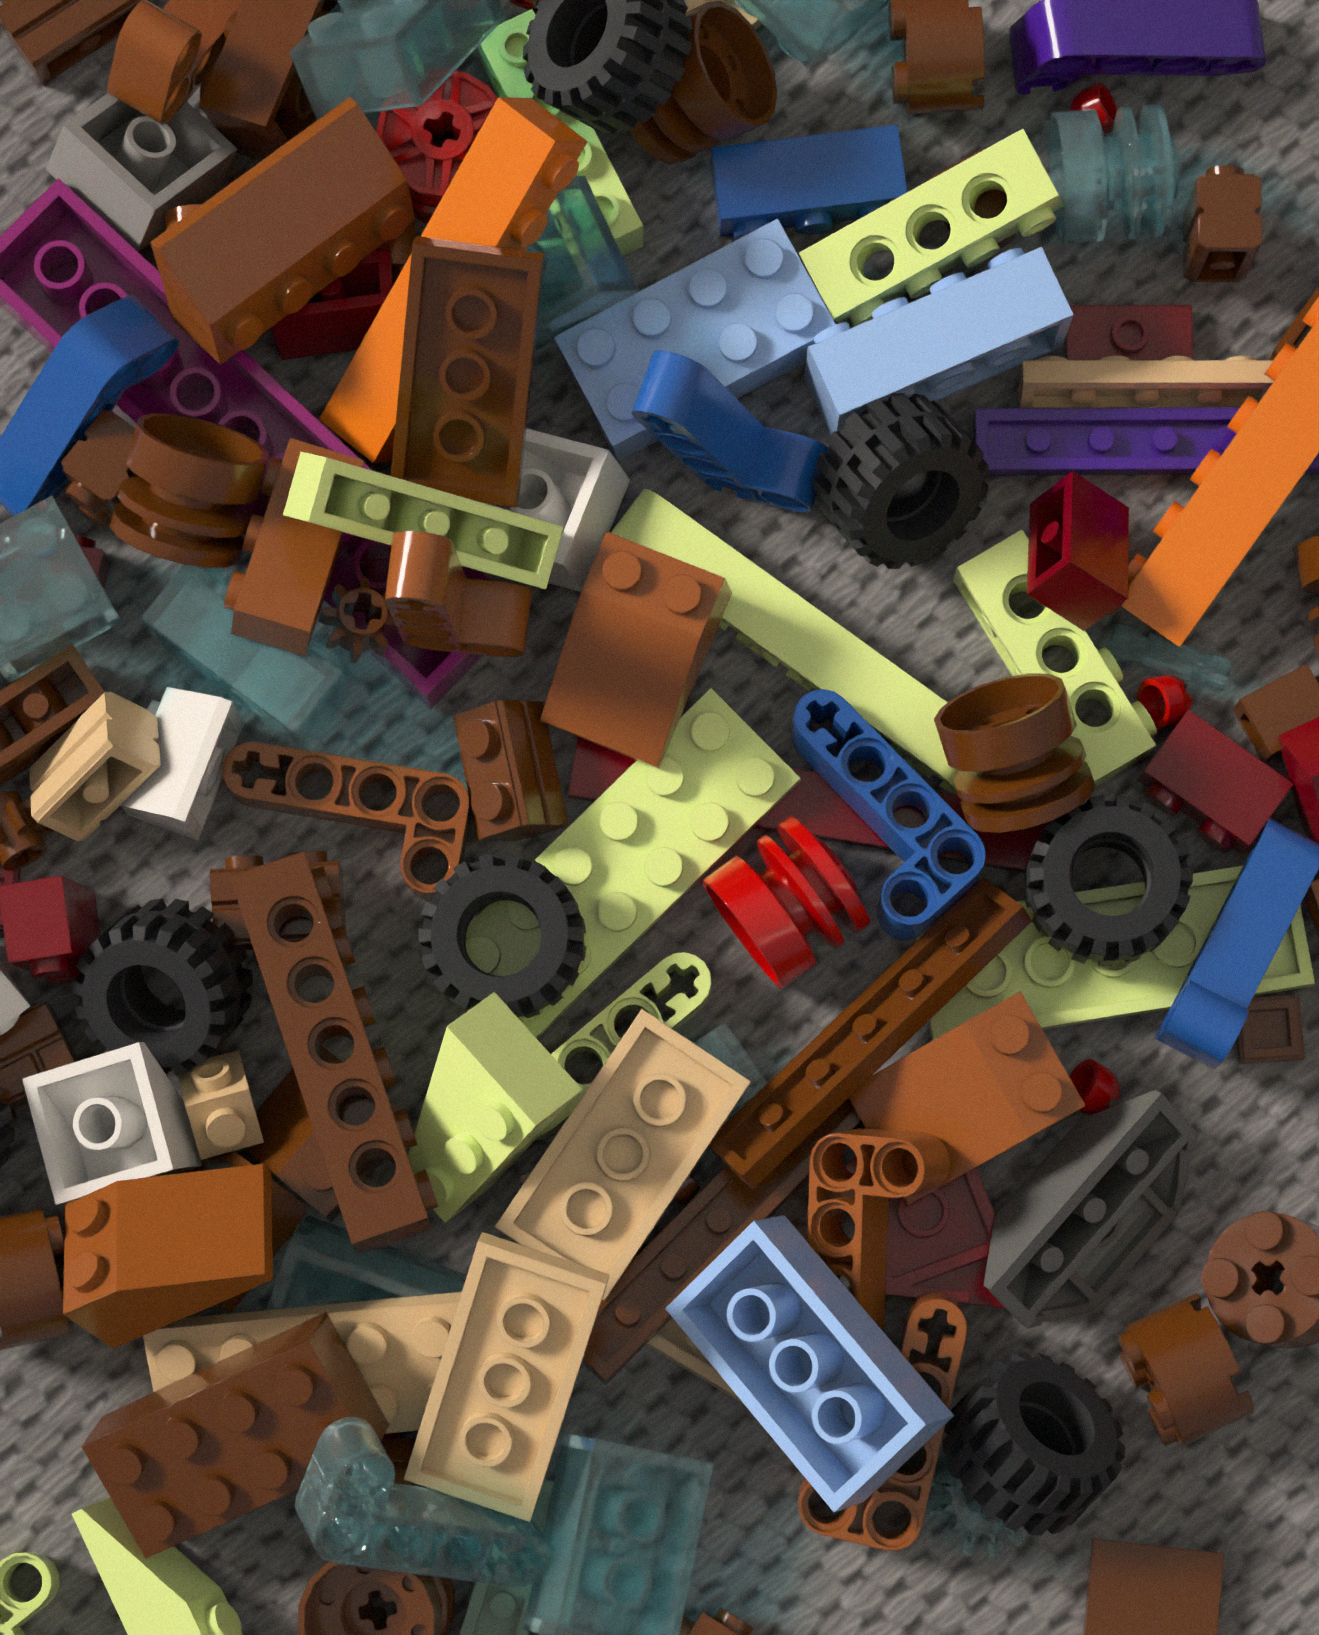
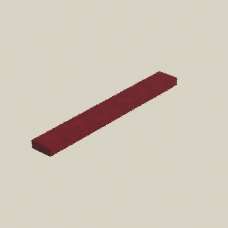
[568,737,1074,879]

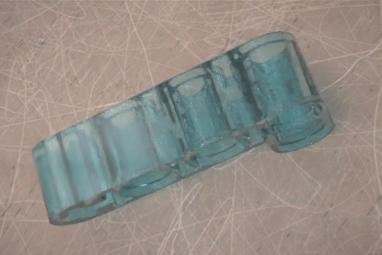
[295,1417,552,1587]

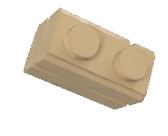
[29,691,161,842]

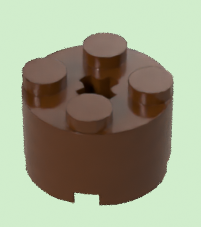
[888,0,985,114]
[0,1207,72,1351]
[1201,1211,1319,1349]
[1118,1293,1254,1446]

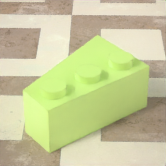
[408,992,582,1223]

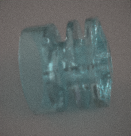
[1049,104,1178,244]

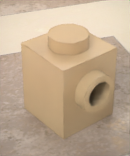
[179,1050,264,1160]

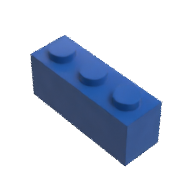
[710,124,907,241]

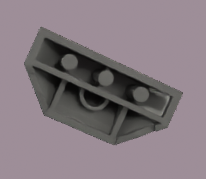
[984,1090,1198,1329]

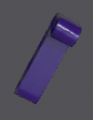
[1009,0,1266,95]

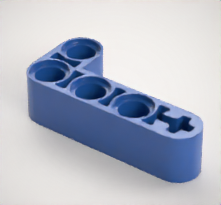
[0,294,180,525]
[631,350,828,513]
[791,689,986,941]
[1155,818,1319,1069]

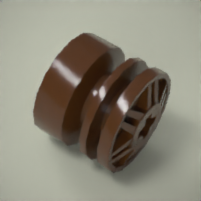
[630,1,777,165]
[109,413,269,568]
[934,673,1095,833]
[298,1535,455,1635]

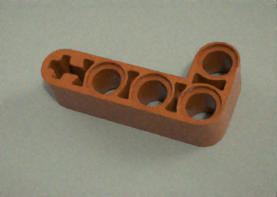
[107,0,243,125]
[385,531,532,657]
[222,742,471,901]
[807,1128,950,1332]
[798,1292,967,1551]

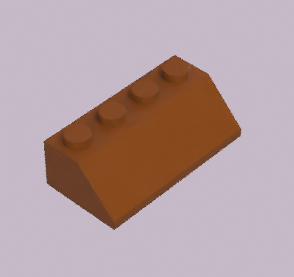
[150,97,415,365]

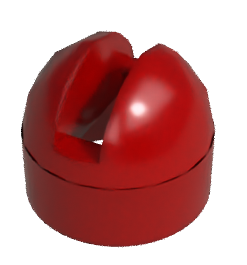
[1068,82,1122,138]
[1137,675,1193,729]
[1069,1059,1120,1115]

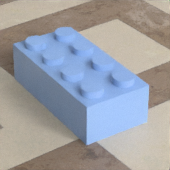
[554,218,836,461]
[804,247,1074,436]
[665,1215,954,1512]

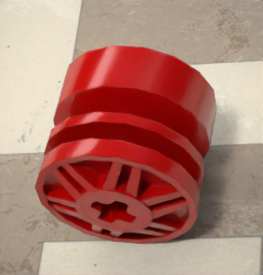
[376,68,498,223]
[703,816,871,990]

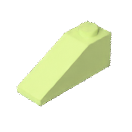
[72,1497,243,1635]

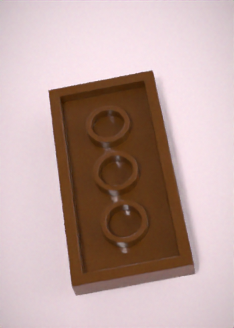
[391,236,545,507]

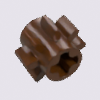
[318,577,398,663]
[0,791,53,871]

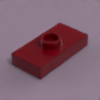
[1065,305,1193,360]

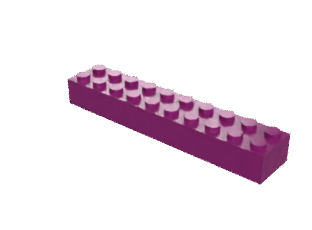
[0,178,489,710]

